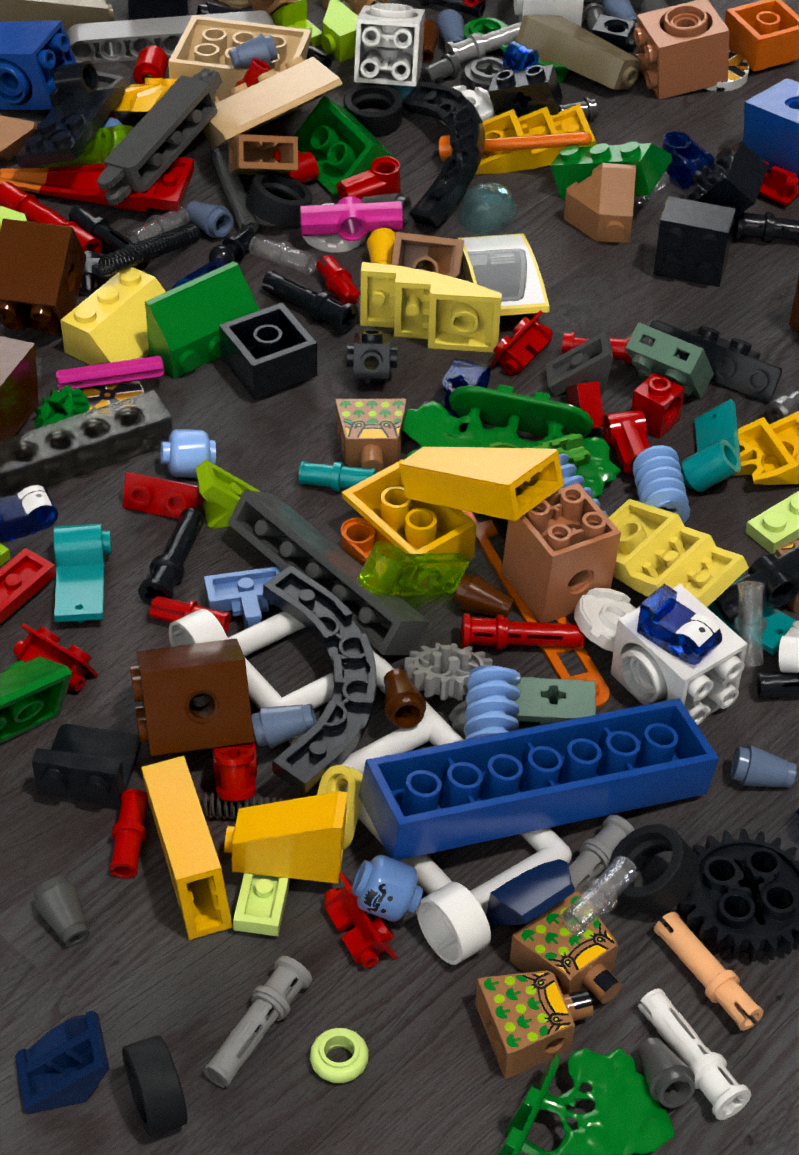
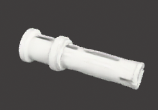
[638,988,751,1120]

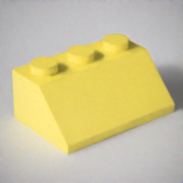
[61,267,166,365]

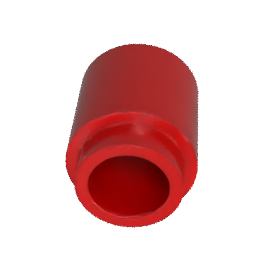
[133,45,168,84]

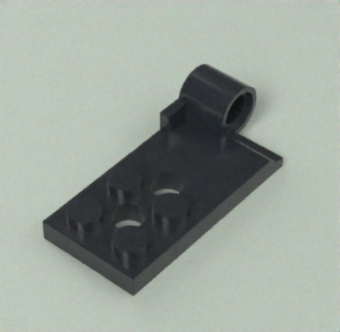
[15,61,126,168]

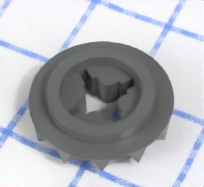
[464,57,513,90]

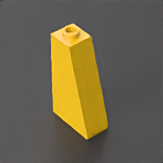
[399,447,564,521]
[141,756,233,940]

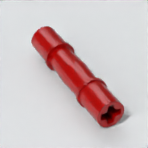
[0,181,102,254]

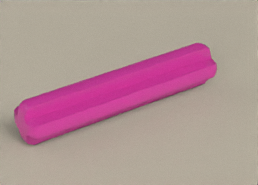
[56,356,164,391]

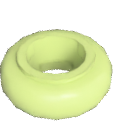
[310,1028,369,1083]

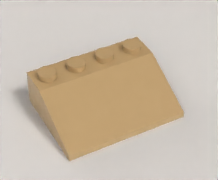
[168,15,312,101]
[202,55,342,150]

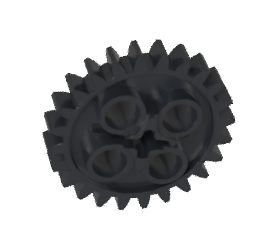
[678,829,799,962]

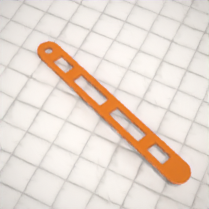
[461,510,610,708]

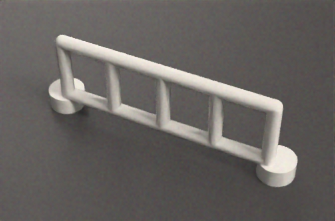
[169,609,572,965]

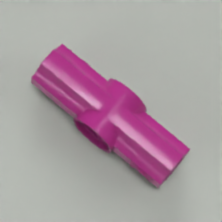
[300,196,403,241]

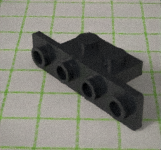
[650,320,782,402]

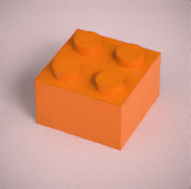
[724,0,799,72]

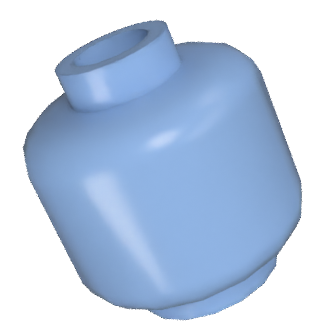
[160,429,216,479]

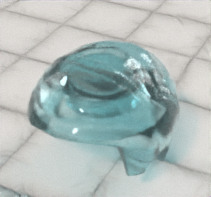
[461,182,517,234]

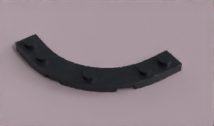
[402,81,485,227]
[263,565,376,795]

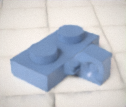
[204,566,283,629]

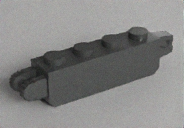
[97,68,222,206]

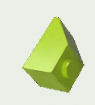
[321,0,358,62]

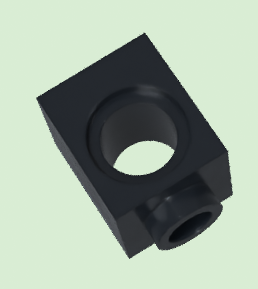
[592,14,637,53]

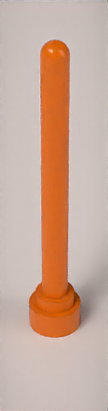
[439,132,592,162]

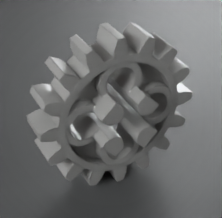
[404,643,493,701]

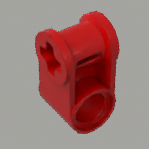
[213,738,257,801]

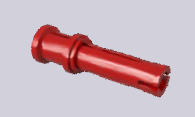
[460,613,585,651]

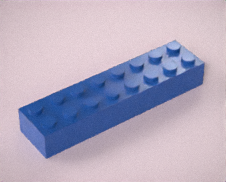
[359,699,719,860]

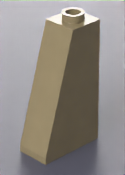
[0,0,114,34]
[514,15,642,90]

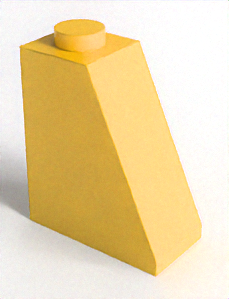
[224,791,347,884]

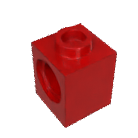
[631,372,685,439]

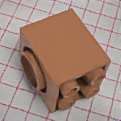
[634,0,730,100]
[501,483,621,623]

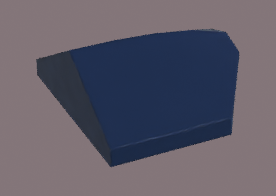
[486,859,575,926]
[15,1011,110,1114]

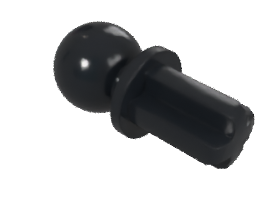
[208,226,259,270]

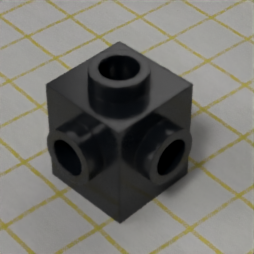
[347,330,397,384]

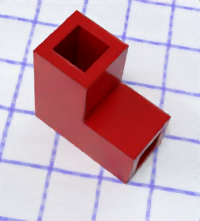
[566,381,605,429]

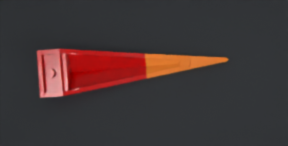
[0,157,195,212]

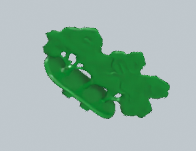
[402,384,620,499]
[495,1047,675,1155]

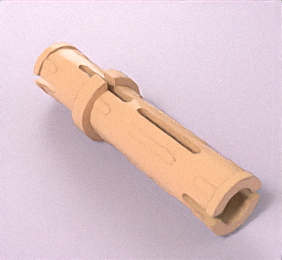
[654,911,764,1031]

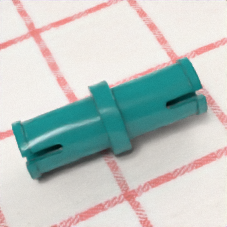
[298,461,377,492]

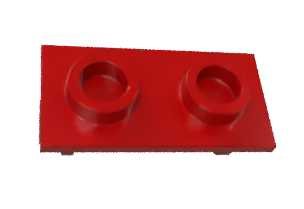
[759,160,799,206]
[489,310,553,375]
[123,471,204,519]
[13,623,99,692]
[324,872,398,968]

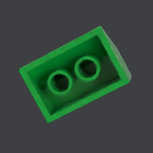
[293,96,397,198]
[550,141,672,199]
[145,261,260,379]
[0,656,72,743]

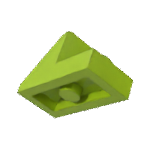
[271,0,323,47]
[195,459,261,529]

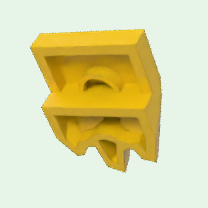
[112,78,178,112]
[733,411,799,485]

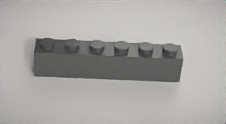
[228,490,430,655]

